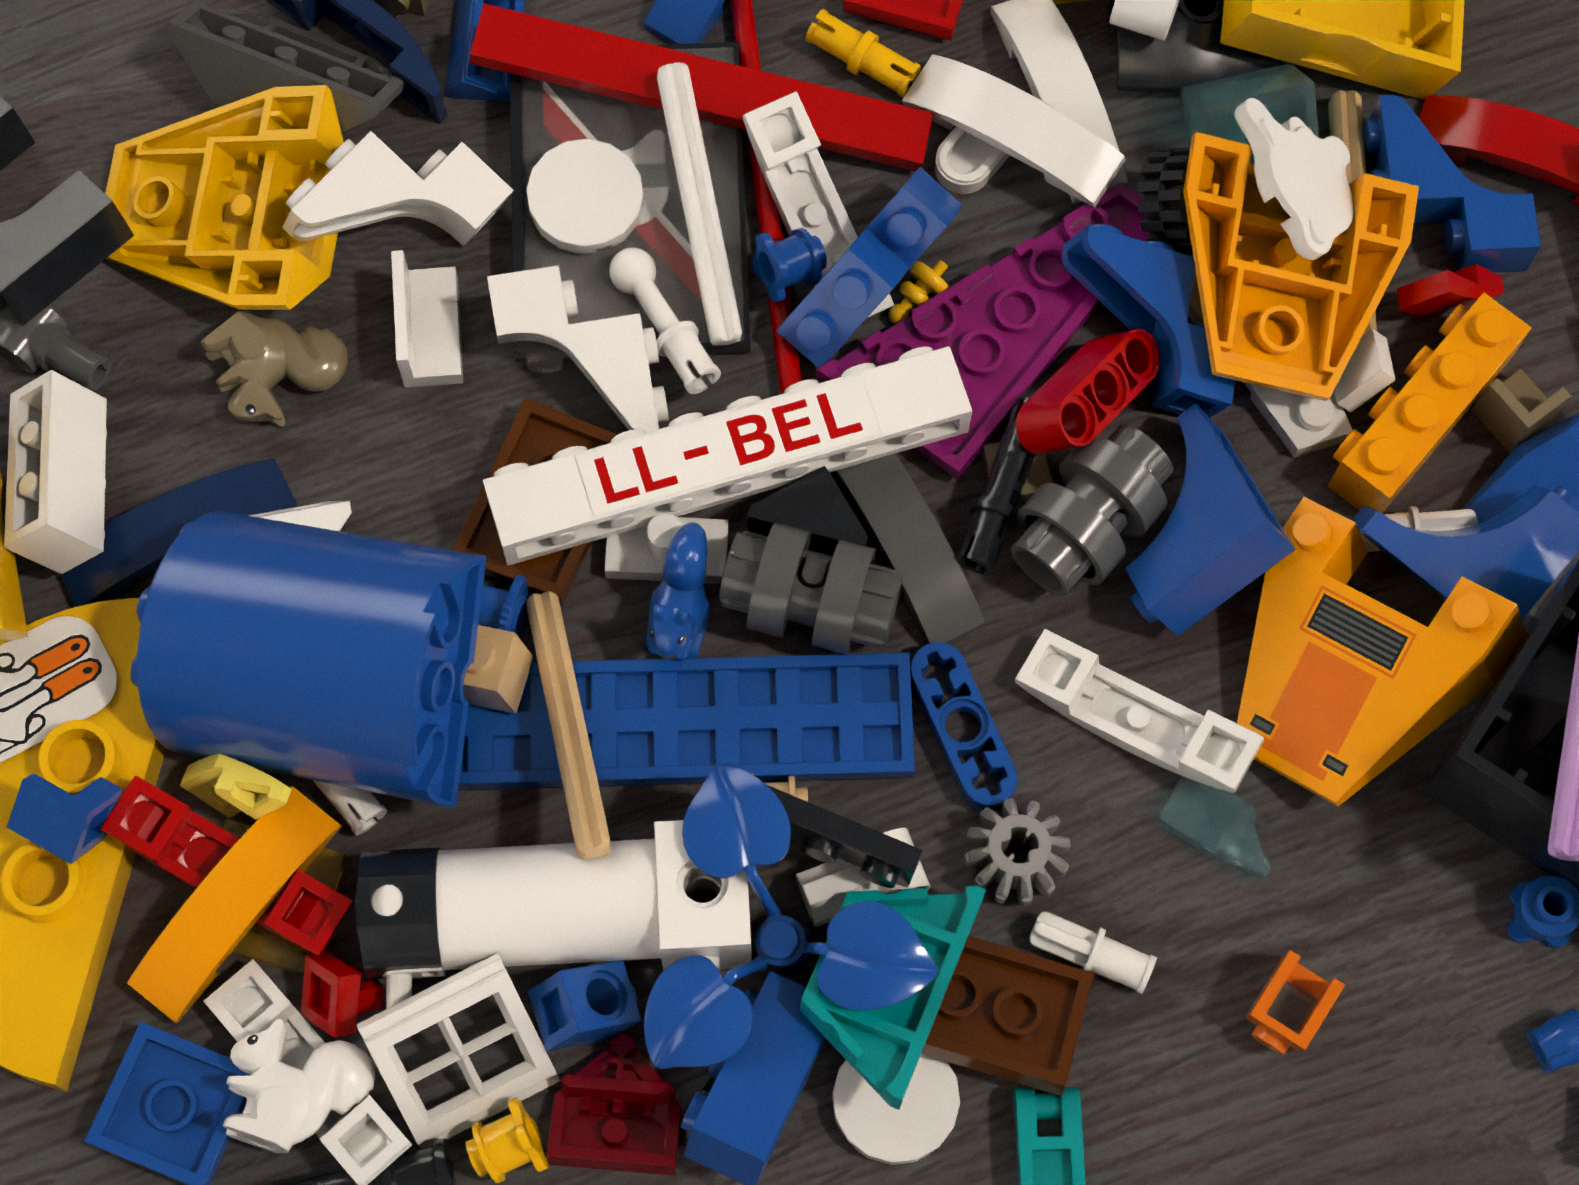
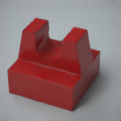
[300,951,383,1038]

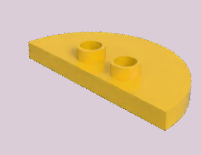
[0,598,167,1092]

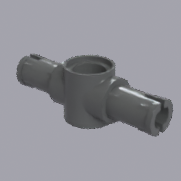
[0,306,111,391]

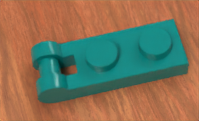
[1013,1086,1086,1185]

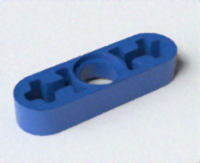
[910,642,1017,811]

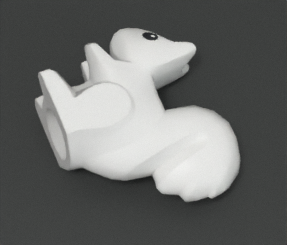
[223,1019,375,1153]

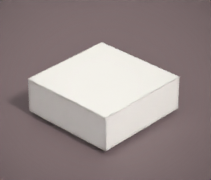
[1334,329,1396,412]

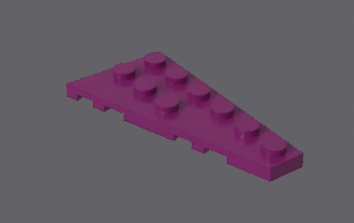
[816,182,1149,480]

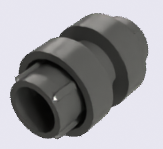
[1011,425,1173,596]
[719,523,903,655]

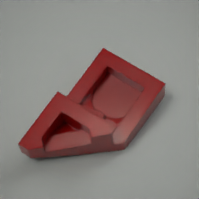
[1397,264,1504,318]

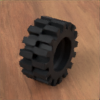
[1137,147,1193,254]

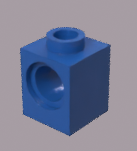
[528,960,641,1052]

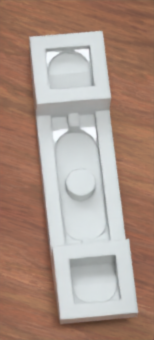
[990,0,1128,204]
[902,54,1126,208]
[742,91,894,317]
[1015,629,1264,793]
[204,959,412,1185]

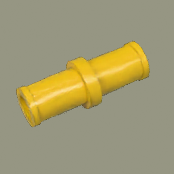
[805,9,921,98]

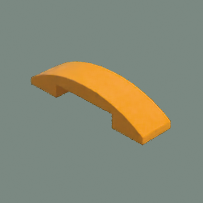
[127,786,342,1023]

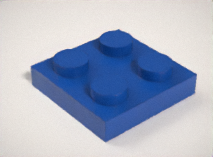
[84,1021,249,1185]

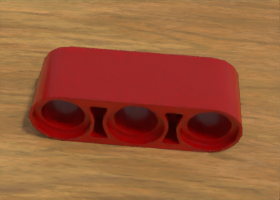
[1016,329,1160,454]

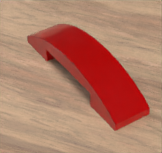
[1419,95,1579,205]
[100,775,353,958]

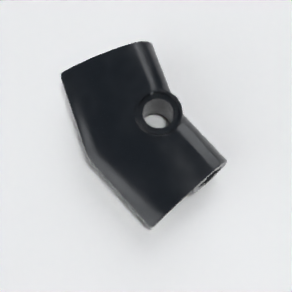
[1106,0,1289,92]

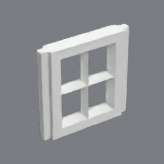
[356,953,560,1150]

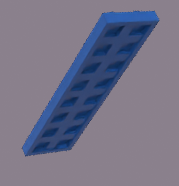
[458,653,915,790]

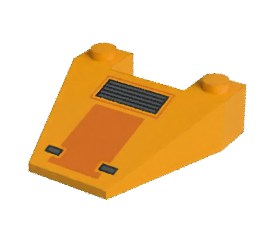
[1237,497,1526,807]

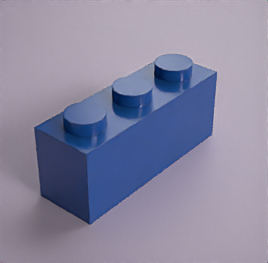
[681,971,826,1185]

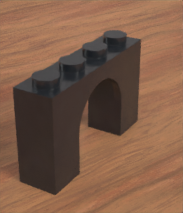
[0,96,134,325]

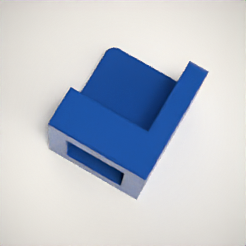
[7,774,122,864]

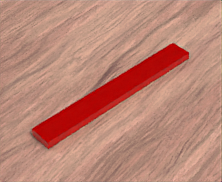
[470,3,933,171]

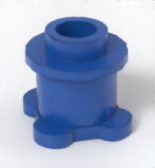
[752,227,827,303]
[1507,875,1579,949]

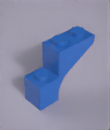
[1362,95,1541,273]
[776,167,963,368]
[1062,224,1235,418]

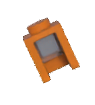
[1245,950,1345,1056]

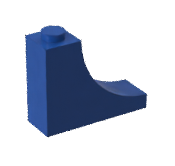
[1125,403,1296,636]
[1352,485,1579,620]

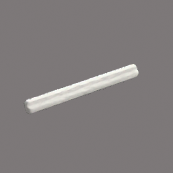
[657,62,742,346]

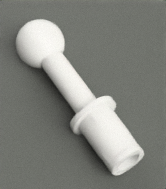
[609,247,721,394]

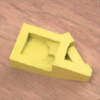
[180,753,292,820]

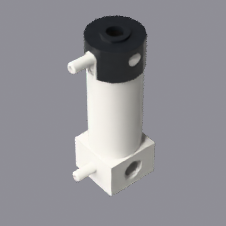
[355,820,751,1009]

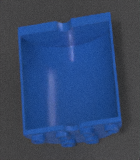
[131,511,486,807]

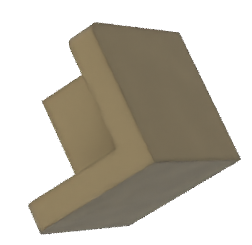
[1471,369,1572,453]

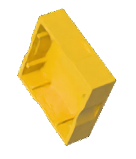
[1220,0,1465,100]

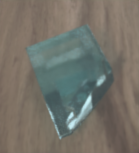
[1155,776,1271,879]

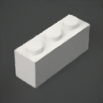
[4,370,107,574]

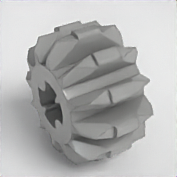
[964,798,1071,906]

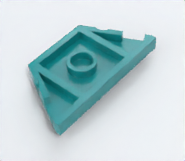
[799,886,986,1110]

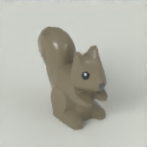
[201,310,349,427]

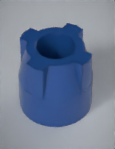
[1526,1008,1579,1073]

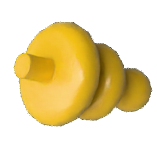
[888,259,949,325]

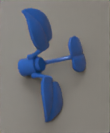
[644,765,938,1069]

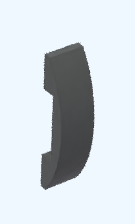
[831,454,985,644]

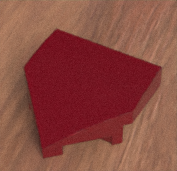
[546,1031,682,1176]

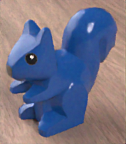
[644,522,710,661]

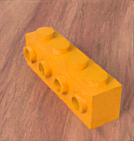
[1328,292,1532,513]

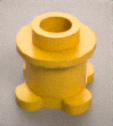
[465,1097,549,1184]

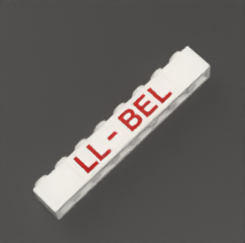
[483,346,972,566]

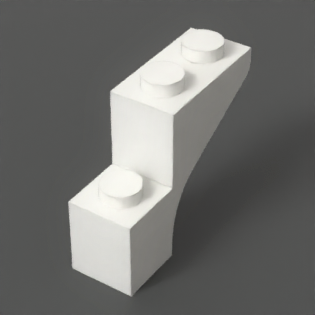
[282,131,514,247]
[487,265,669,433]

